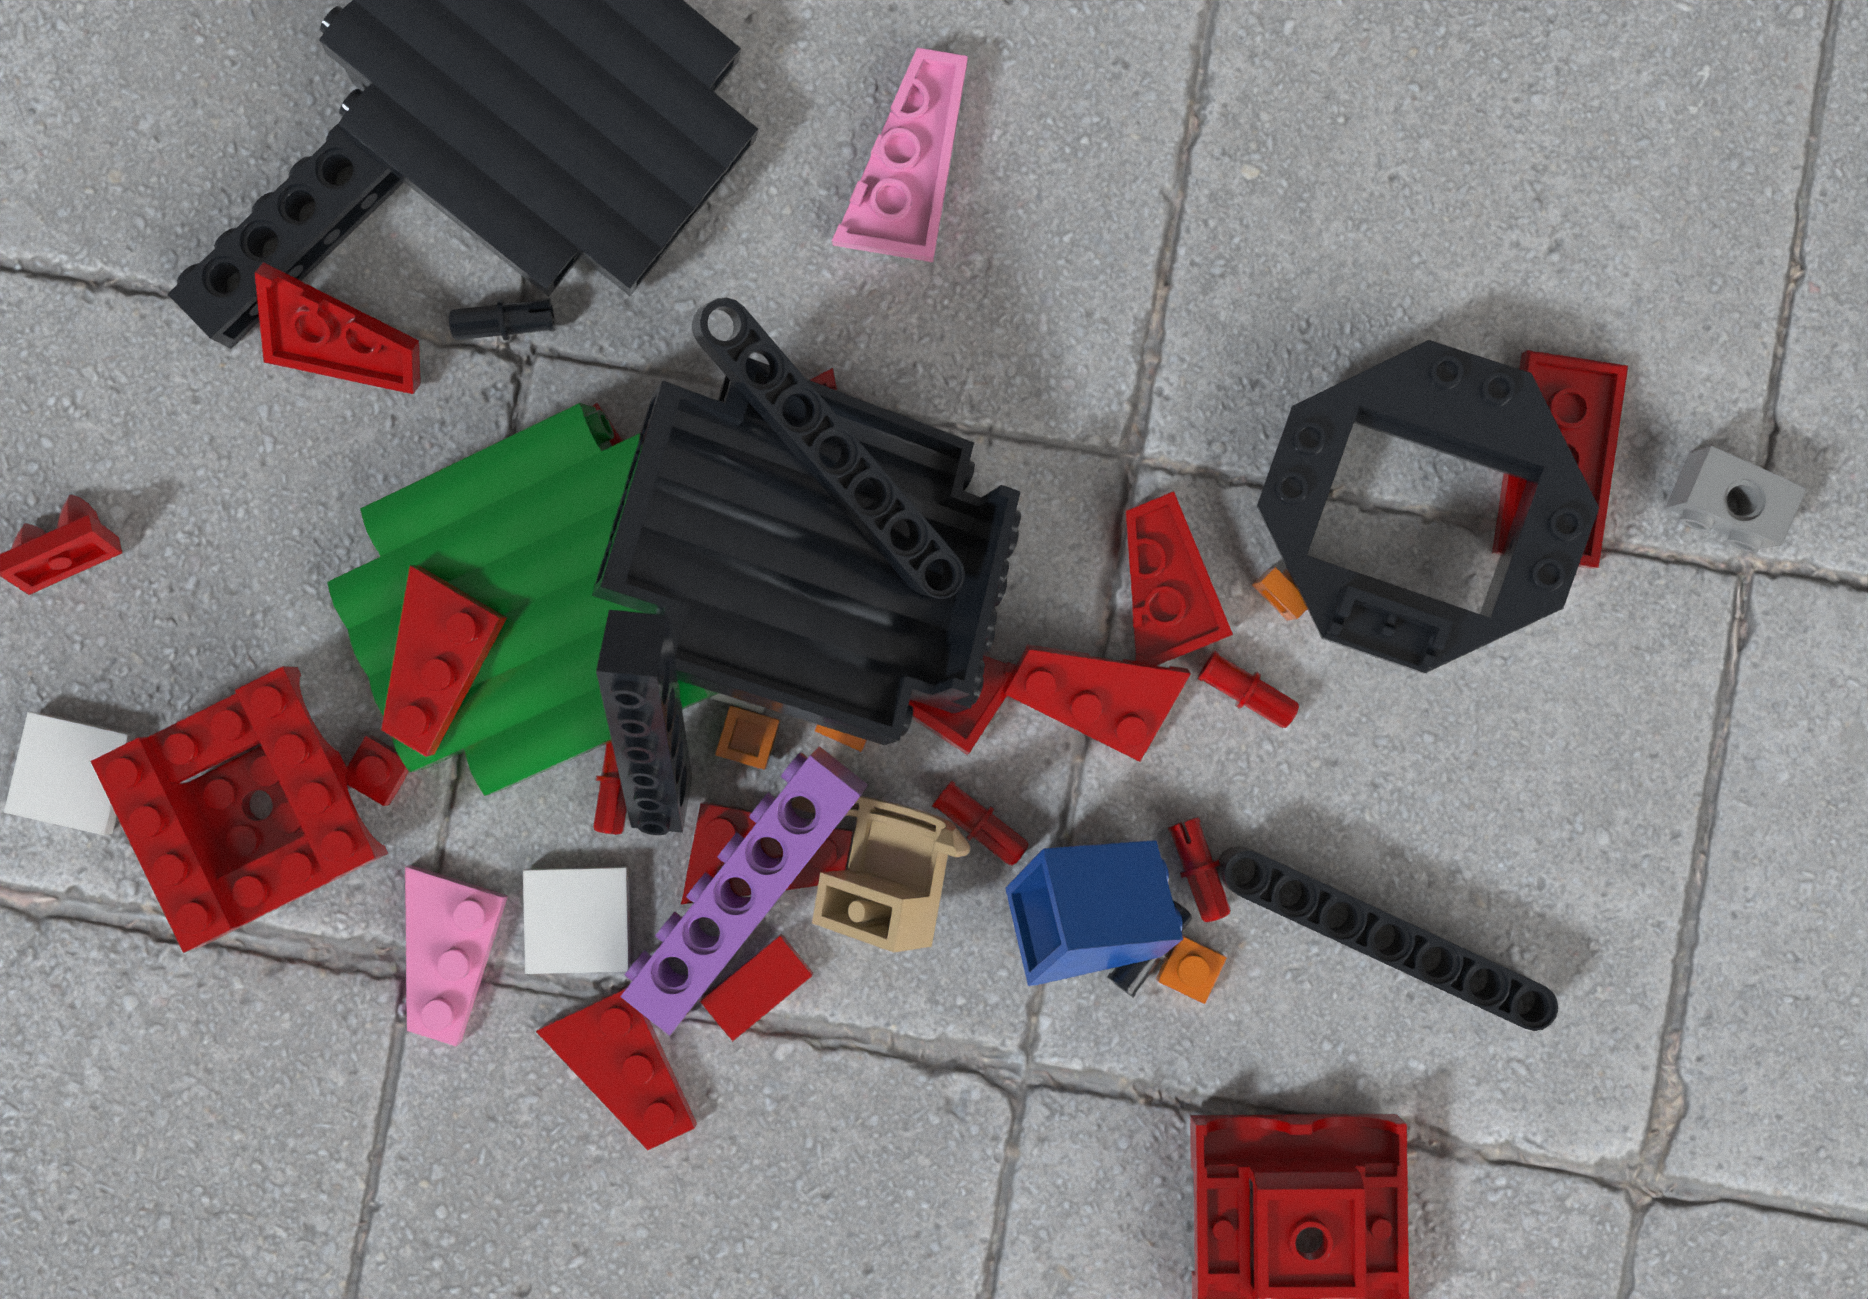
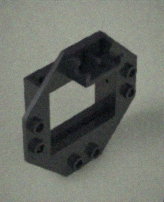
[1257,340,1599,674]

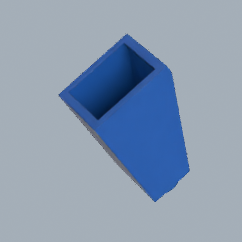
[1005,840,1183,986]

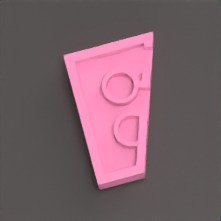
[405,865,508,1046]

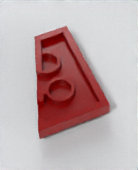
[255,262,421,394]
[1126,491,1233,666]
[381,565,507,757]
[1003,644,1191,762]
[681,802,853,905]
[535,986,697,1151]

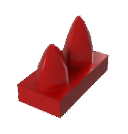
[0,494,122,595]

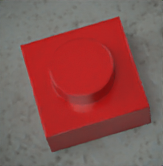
[346,735,409,806]

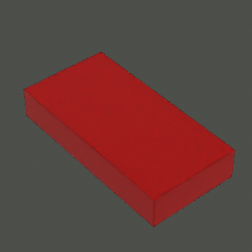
[700,933,814,1042]

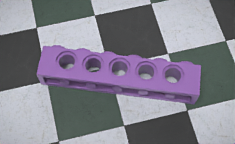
[620,746,868,1036]

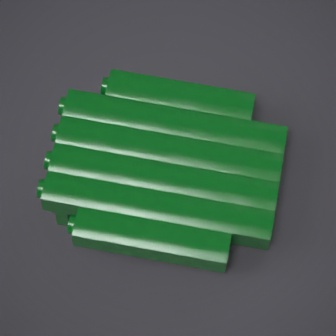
[327,403,719,796]

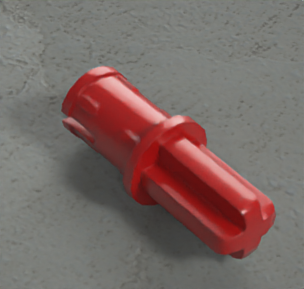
[1197,651,1299,728]
[593,742,627,835]
[932,780,1029,866]
[1167,817,1231,922]

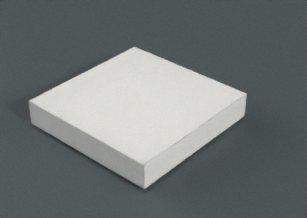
[4,712,136,835]
[523,866,631,974]

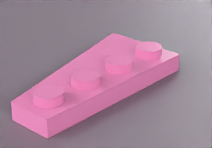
[832,48,968,262]

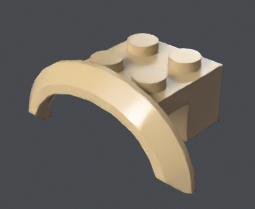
[792,796,970,953]

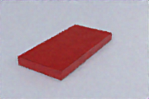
[1492,350,1628,569]

